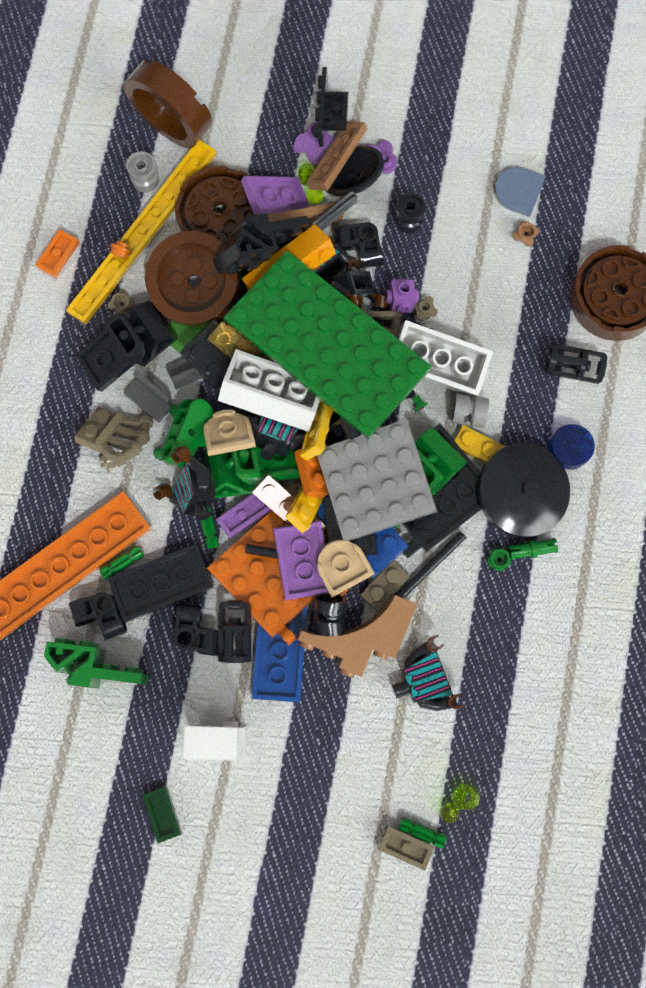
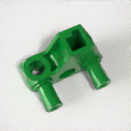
[153,399,215,469]

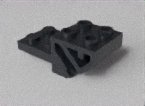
[213,213,310,275]
[75,301,178,392]

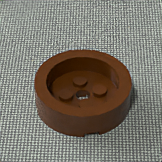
[124,60,212,148]
[175,166,254,243]
[145,231,241,327]
[570,245,646,341]

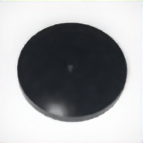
[477,443,570,537]

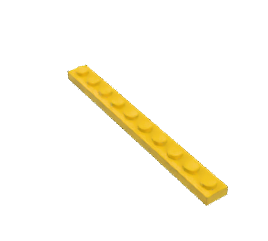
[66,140,217,325]

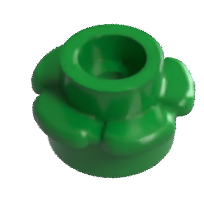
[487,548,511,571]

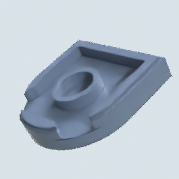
[495,167,546,217]

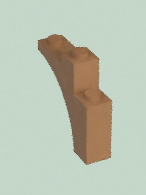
[295,594,417,678]

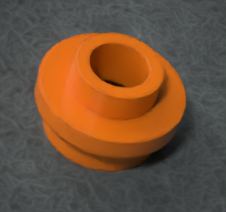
[110,241,132,260]

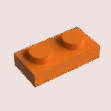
[35,229,80,279]
[294,448,328,498]

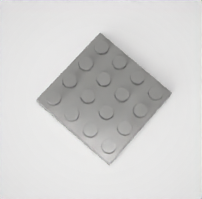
[318,419,438,542]

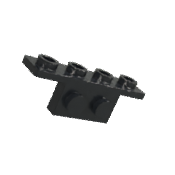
[314,67,349,147]

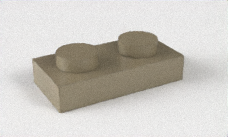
[360,561,410,612]
[378,825,434,871]

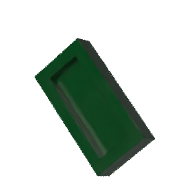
[142,786,182,844]

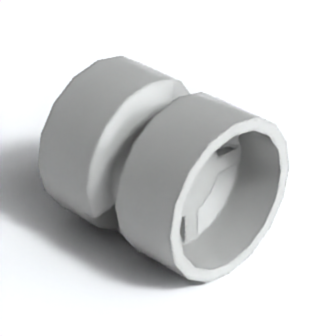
[126,151,160,192]
[452,394,489,428]

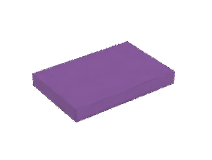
[241,176,310,215]
[273,520,329,601]

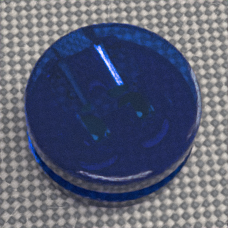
[548,424,595,470]

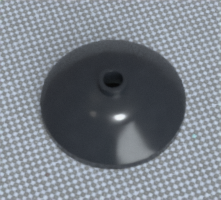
[325,146,384,197]

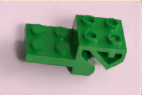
[394,427,467,528]
[205,438,301,498]
[44,638,150,689]

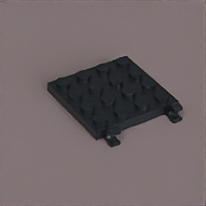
[402,424,482,559]

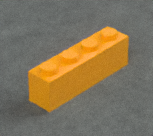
[242,224,336,291]

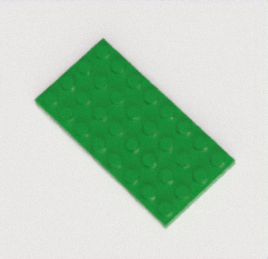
[224,251,432,439]

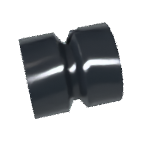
[394,192,425,233]
[313,594,346,636]

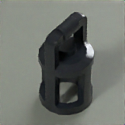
[545,343,607,384]
[218,600,252,663]

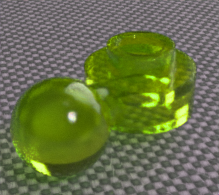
[298,163,324,204]
[440,784,480,823]

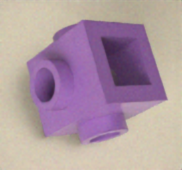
[385,278,419,314]

